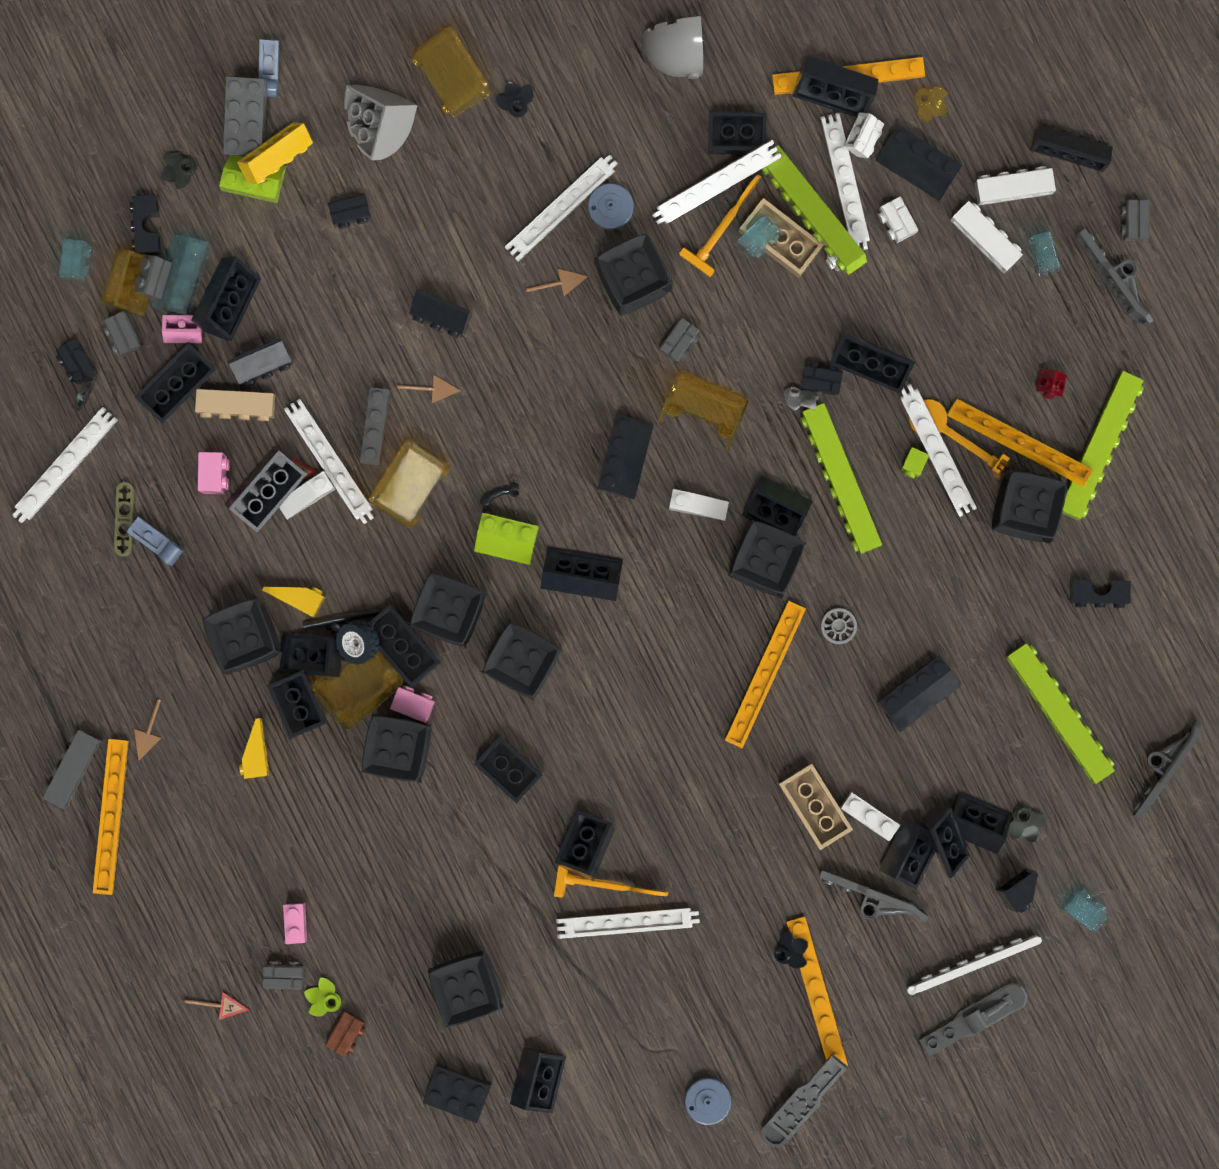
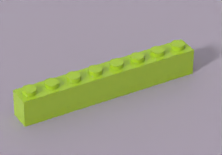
[761,145,867,275]
[1062,371,1144,520]
[800,403,882,555]
[1005,643,1115,784]

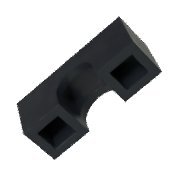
[129,195,161,256]
[1070,580,1131,608]

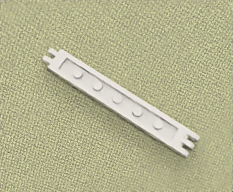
[820,113,870,250]
[652,140,782,224]
[505,155,618,261]
[900,384,977,517]
[284,398,373,524]
[12,407,118,523]
[556,908,700,939]
[907,935,1042,995]

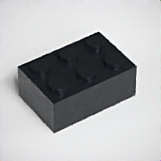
[708,112,767,155]
[474,736,543,804]
[423,1064,492,1123]

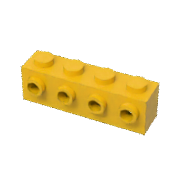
[237,122,313,184]

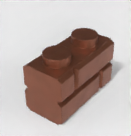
[325,1010,366,1057]

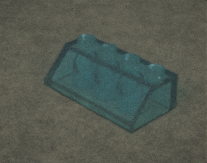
[152,235,211,315]

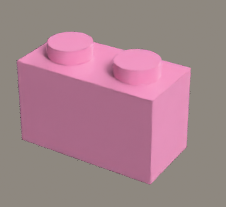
[162,315,202,343]
[390,685,435,723]
[283,903,307,944]

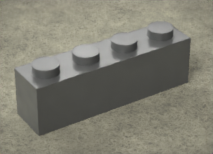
[360,387,391,468]
[42,730,102,809]

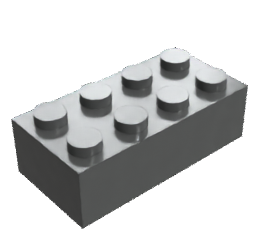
[223,76,267,156]

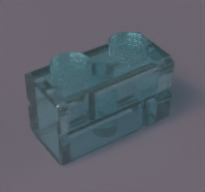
[736,214,781,259]
[1029,231,1060,276]
[59,239,91,282]
[1062,890,1109,933]

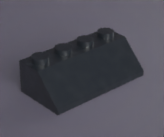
[792,56,879,117]
[1030,124,1113,172]
[876,125,962,201]
[191,256,261,341]
[830,332,915,394]
[135,342,216,424]
[598,414,653,500]
[225,446,307,533]
[540,547,623,601]
[877,655,961,732]

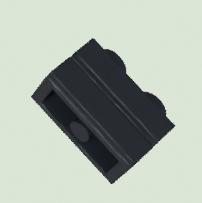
[328,193,371,229]
[56,339,97,385]
[800,363,843,396]

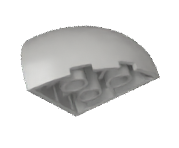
[642,16,703,79]
[344,85,418,160]

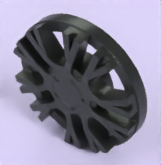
[73,377,95,412]

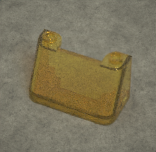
[411,24,491,118]
[368,438,450,529]
[310,650,404,729]

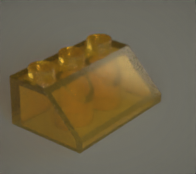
[101,249,149,316]

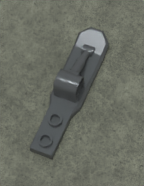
[1074,229,1154,326]
[1133,719,1202,821]
[819,868,929,922]
[919,982,1028,1057]
[761,1054,848,1147]

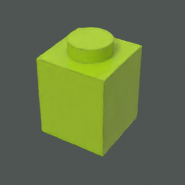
[901,447,929,479]

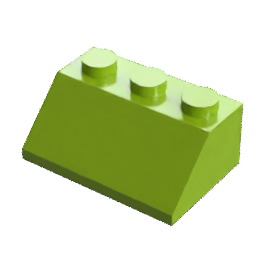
[219,155,286,203]
[474,513,539,565]

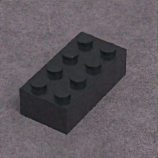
[369,604,442,688]

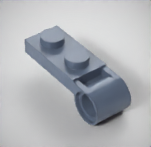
[259,39,279,98]
[126,516,184,566]

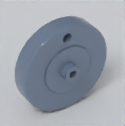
[588,183,634,230]
[684,1077,731,1125]

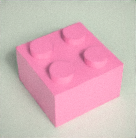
[198,452,230,495]

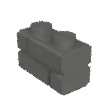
[1120,200,1150,241]
[135,255,172,300]
[103,311,143,357]
[659,318,700,363]
[263,961,304,990]

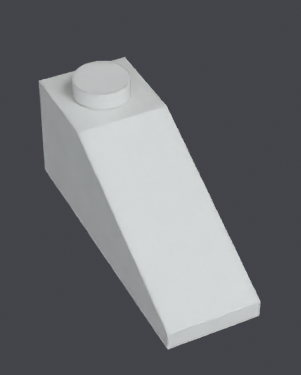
[279,471,336,520]
[669,489,729,521]

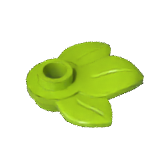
[304,978,341,1017]

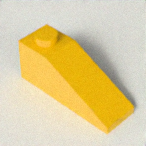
[262,587,326,618]
[239,718,269,779]

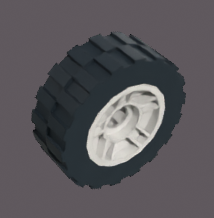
[336,620,380,665]

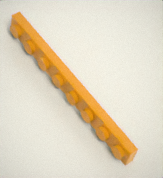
[772,57,925,95]
[947,399,1093,487]
[725,601,806,748]
[93,739,129,895]
[786,916,848,1066]

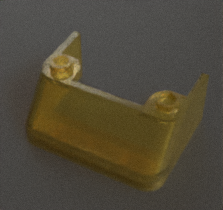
[658,371,749,451]

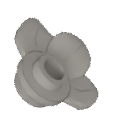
[784,387,819,410]

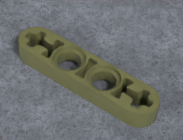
[114,482,135,557]

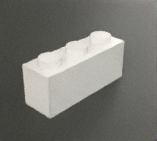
[840,792,900,841]

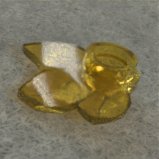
[914,87,949,123]

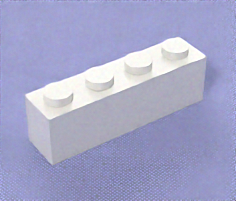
[974,166,1056,206]
[950,201,1023,274]

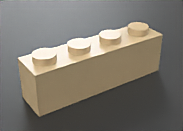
[195,389,275,421]

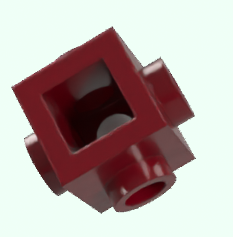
[1036,369,1067,399]

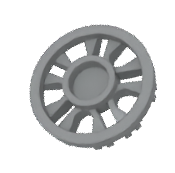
[821,608,857,644]

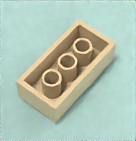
[739,198,824,278]
[778,764,853,850]

